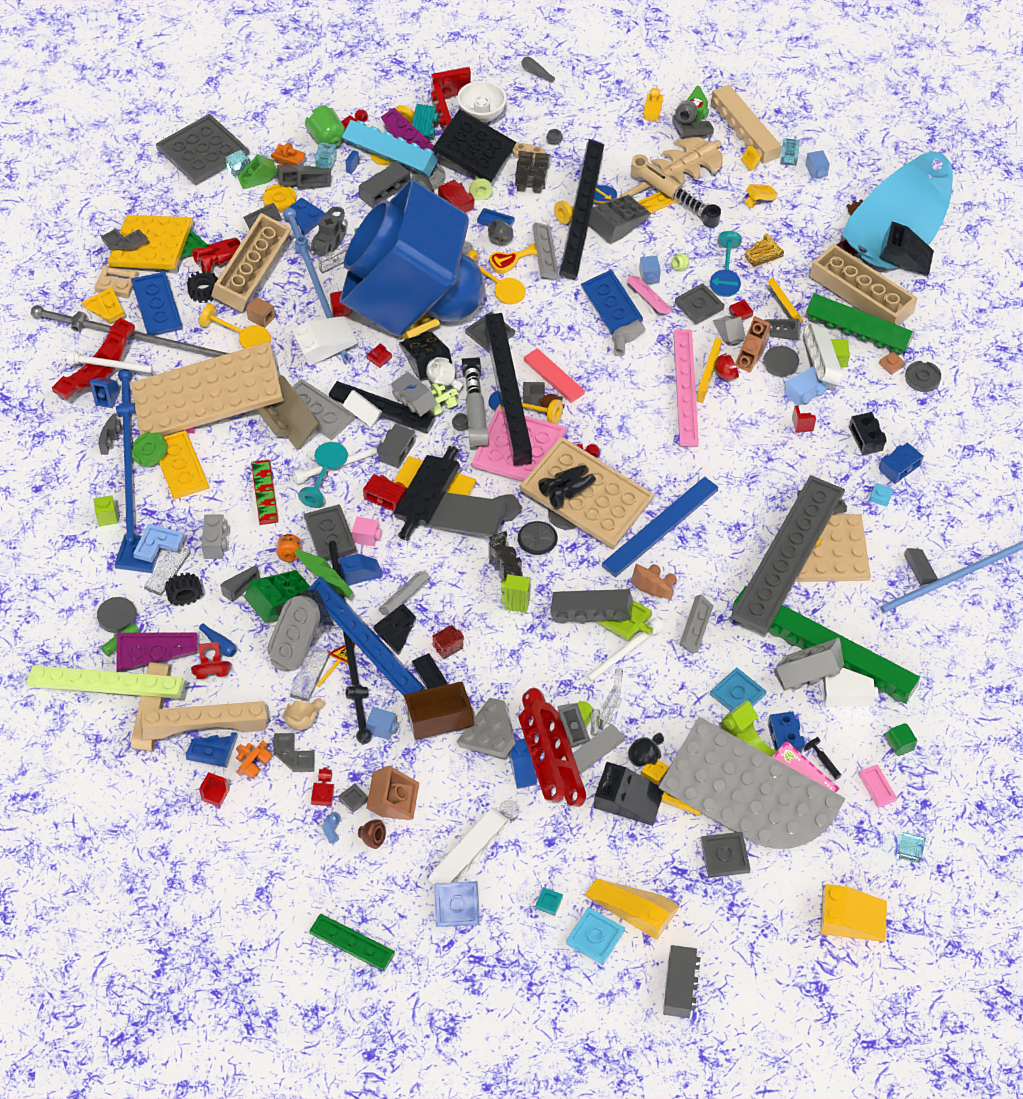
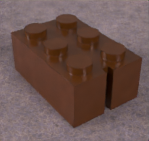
[404,681,474,740]

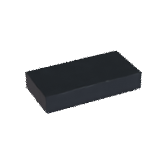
[412,653,448,689]

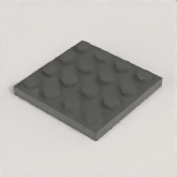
[156,114,249,185]

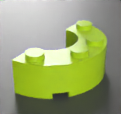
[721,700,777,757]

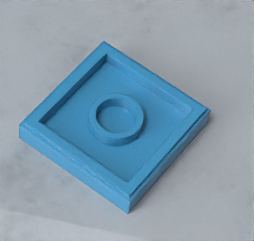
[710,667,767,712]

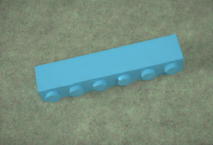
[342,120,438,177]

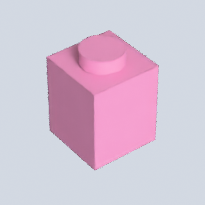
[352,516,382,547]

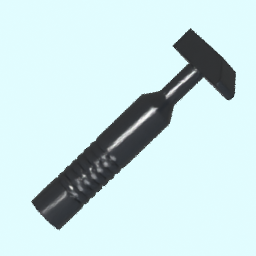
[804,737,842,780]

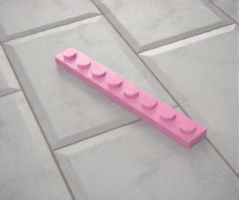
[674,329,699,446]

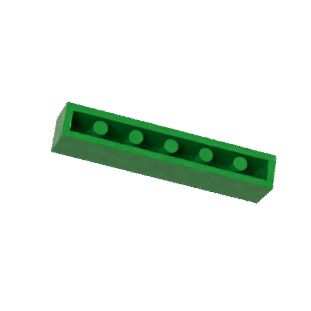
[806,293,915,354]

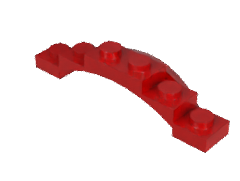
[52,317,135,400]

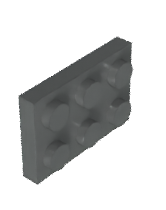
[303,504,357,561]

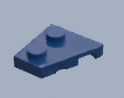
[290,197,326,236]
[186,732,237,767]

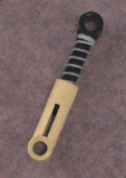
[631,154,721,228]

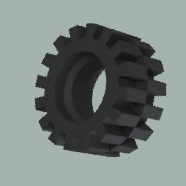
[187,270,218,303]
[165,573,203,606]

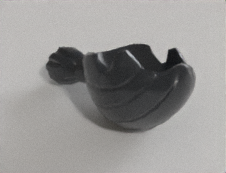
[628,733,664,766]

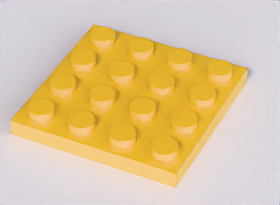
[108,215,193,270]

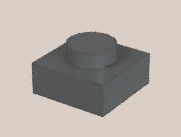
[339,783,368,813]

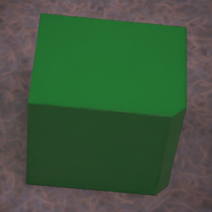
[885,723,918,756]

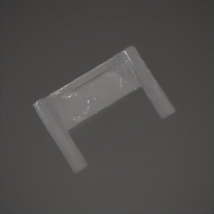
[590,668,623,736]

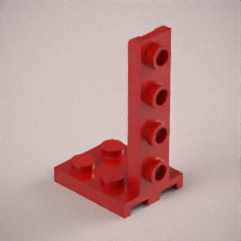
[430,67,471,132]

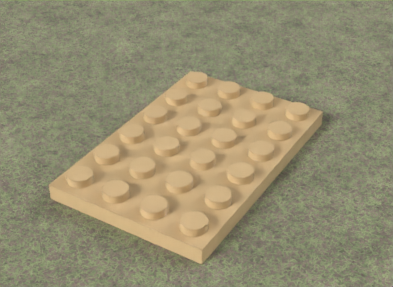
[519,436,655,549]

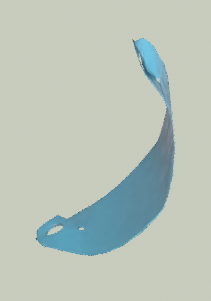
[842,151,953,269]

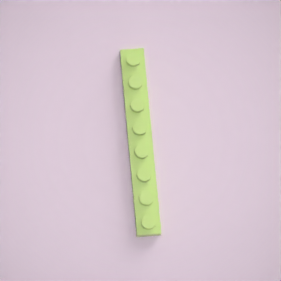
[27,666,185,699]

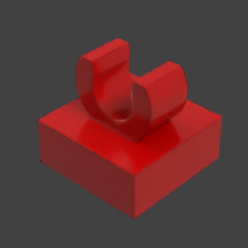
[367,343,392,368]

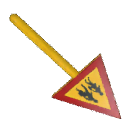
[317,641,355,687]

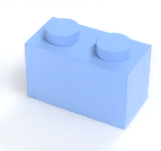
[784,366,828,406]

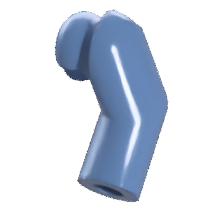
[322,812,340,844]

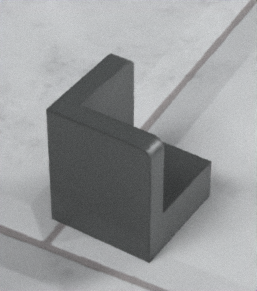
[523,382,545,407]

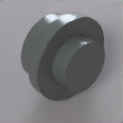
[546,129,563,144]
[452,413,468,431]

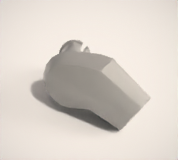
[612,319,646,355]

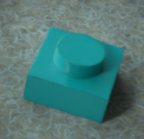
[535,887,563,916]

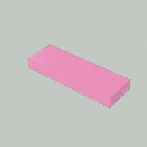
[626,276,672,314]

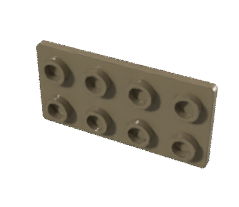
[257,375,320,450]

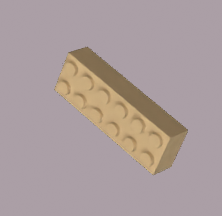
[211,213,291,313]
[810,244,918,325]

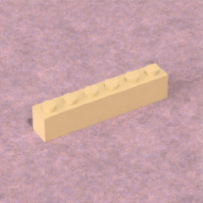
[711,85,782,164]

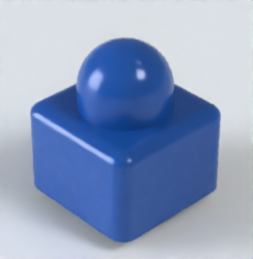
[340,179,485,336]

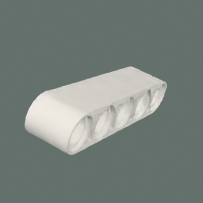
[804,323,842,385]
[428,808,510,886]

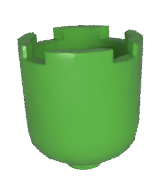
[305,105,345,148]

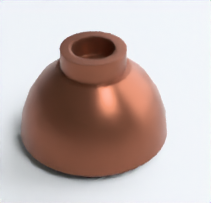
[358,819,386,849]

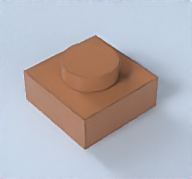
[879,352,905,375]

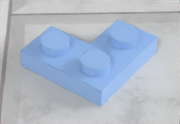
[133,524,185,563]

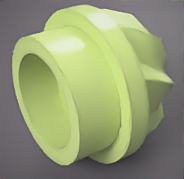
[672,253,690,271]

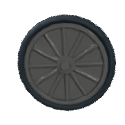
[518,521,558,555]

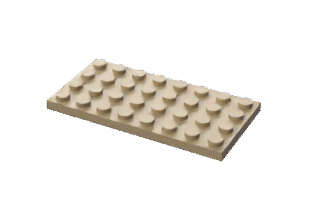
[131,341,284,436]

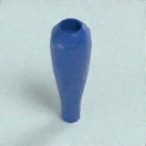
[199,623,237,657]

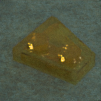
[745,233,784,267]

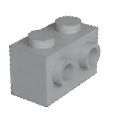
[201,514,228,559]

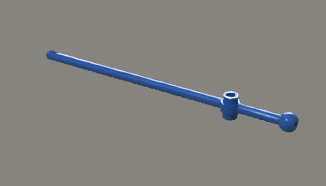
[116,369,136,544]

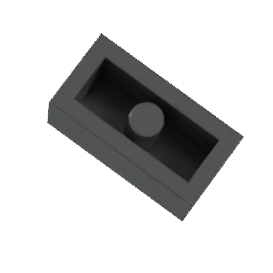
[377,423,416,469]

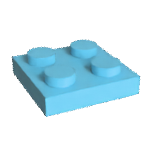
[566,907,625,965]

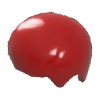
[715,353,739,381]

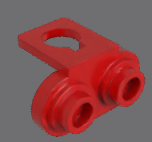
[191,642,231,679]

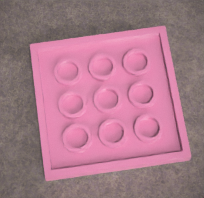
[472,408,566,482]

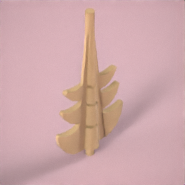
[620,137,723,197]

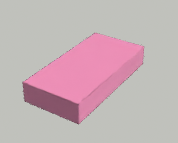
[858,764,897,808]

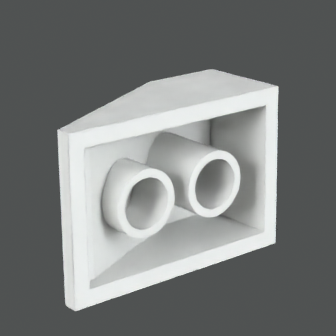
[292,316,358,366]

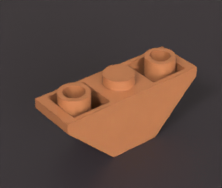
[735,316,771,373]

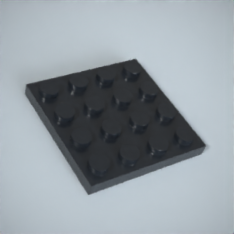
[432,109,517,183]

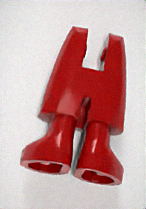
[192,238,240,273]

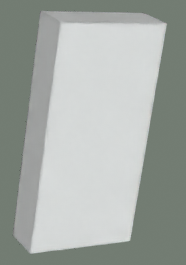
[629,293,657,324]
[342,390,382,427]

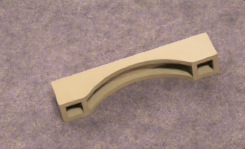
[140,701,267,740]

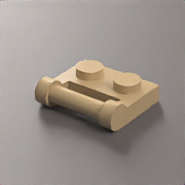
[94,265,138,298]

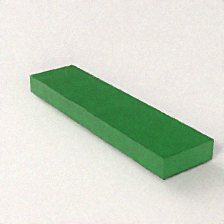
[309,913,395,972]

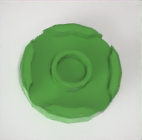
[131,432,167,467]

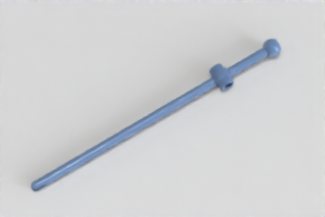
[283,208,351,365]

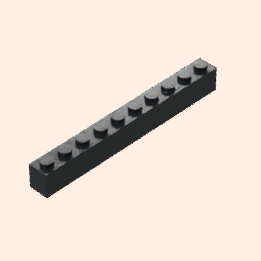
[485,313,532,466]

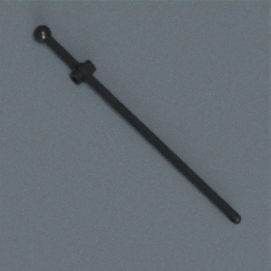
[329,540,372,744]

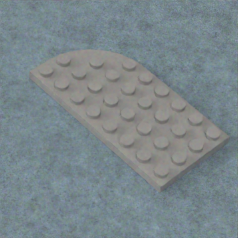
[658,717,846,849]

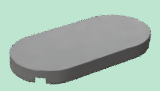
[267,595,320,671]

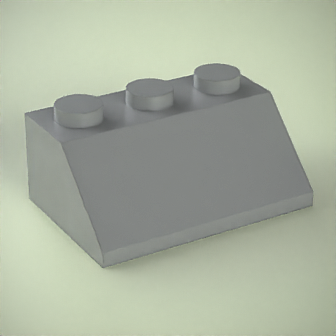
[776,637,844,689]

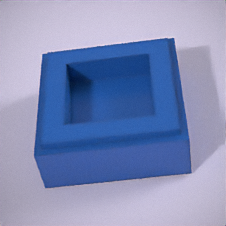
[345,150,359,174]

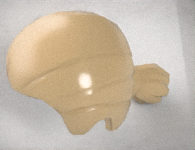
[283,698,325,730]

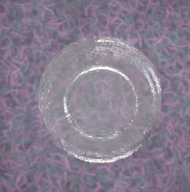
[499,800,519,822]

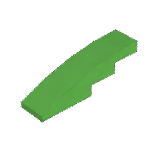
[294,549,353,598]

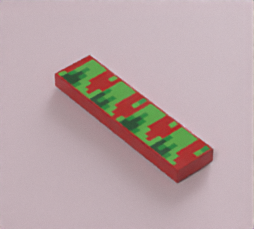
[251,459,278,525]

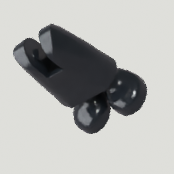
[538,465,596,510]

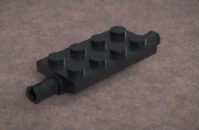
[393,446,461,541]

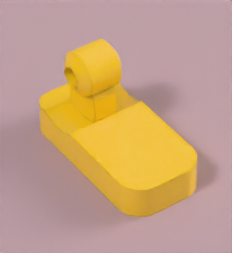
[643,88,663,121]
[745,184,778,208]

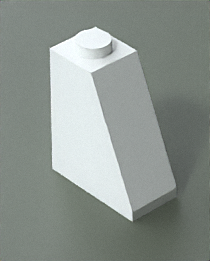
[821,668,878,707]

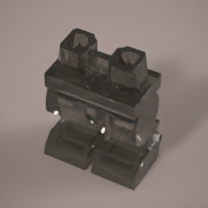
[515,151,551,193]
[488,530,523,583]

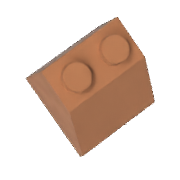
[366,765,419,820]

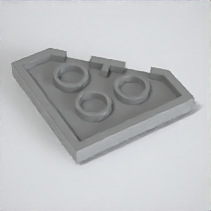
[456,698,516,758]

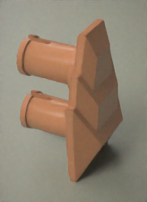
[631,564,677,600]

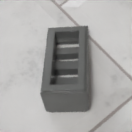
[764,319,801,340]
[220,565,260,603]

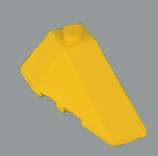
[585,878,680,940]

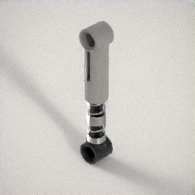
[462,357,488,446]

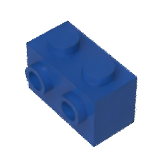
[768,711,805,754]

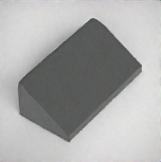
[904,548,938,586]
[557,703,590,747]

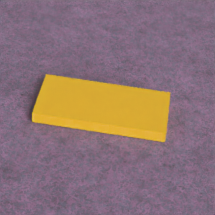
[159,430,209,500]
[393,456,476,496]

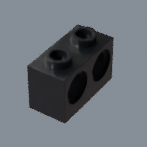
[849,412,887,456]

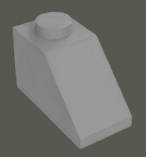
[713,316,745,344]

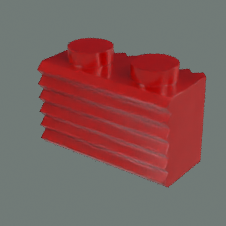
[438,179,475,213]
[363,474,407,511]

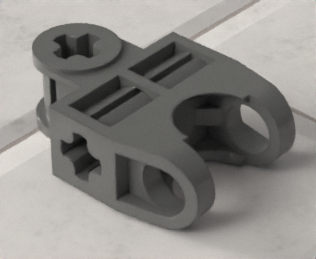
[310,207,346,256]

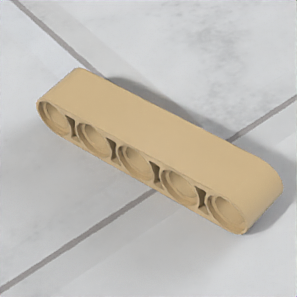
[131,662,171,751]

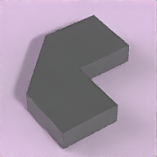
[101,228,149,250]
[273,733,315,772]

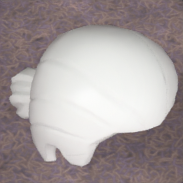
[426,357,464,392]

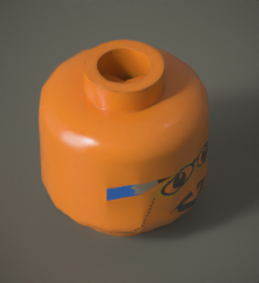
[276,534,302,562]

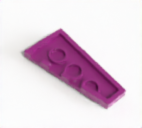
[381,108,438,156]
[116,632,197,672]

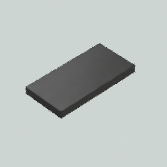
[427,492,507,538]

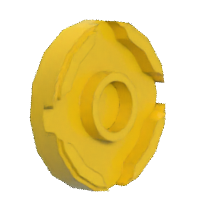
[262,184,296,213]

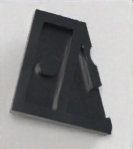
[373,603,416,655]

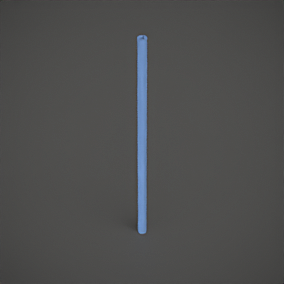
[880,541,1023,613]

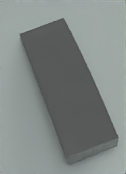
[277,165,331,187]

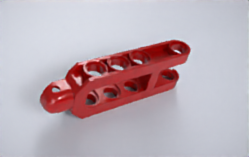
[518,687,586,807]

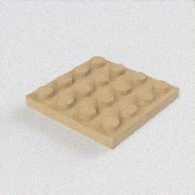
[786,514,871,582]

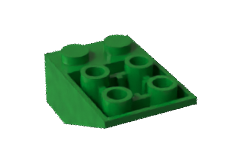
[244,570,314,623]

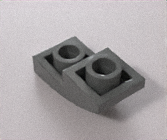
[98,414,122,455]

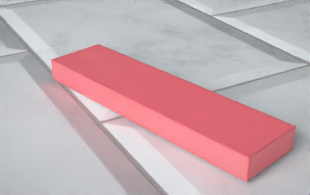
[524,348,585,403]

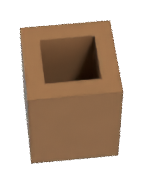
[246,297,275,328]

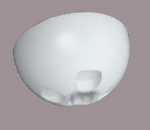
[457,81,506,123]

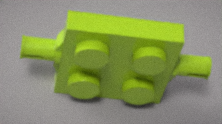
[597,600,654,641]

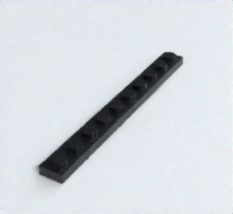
[559,139,605,280]

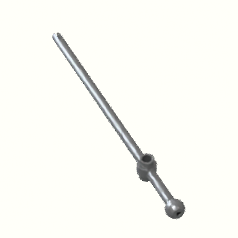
[31,305,229,357]

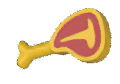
[489,243,537,274]

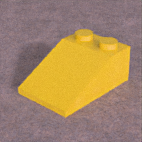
[820,884,887,942]

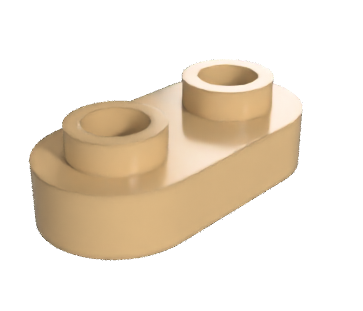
[512,143,545,163]

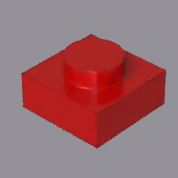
[729,300,754,320]

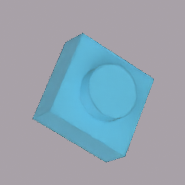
[869,483,894,507]

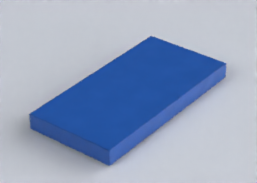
[581,269,643,335]
[131,272,183,336]

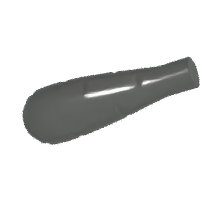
[521,56,555,83]

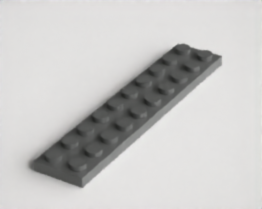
[731,475,845,634]

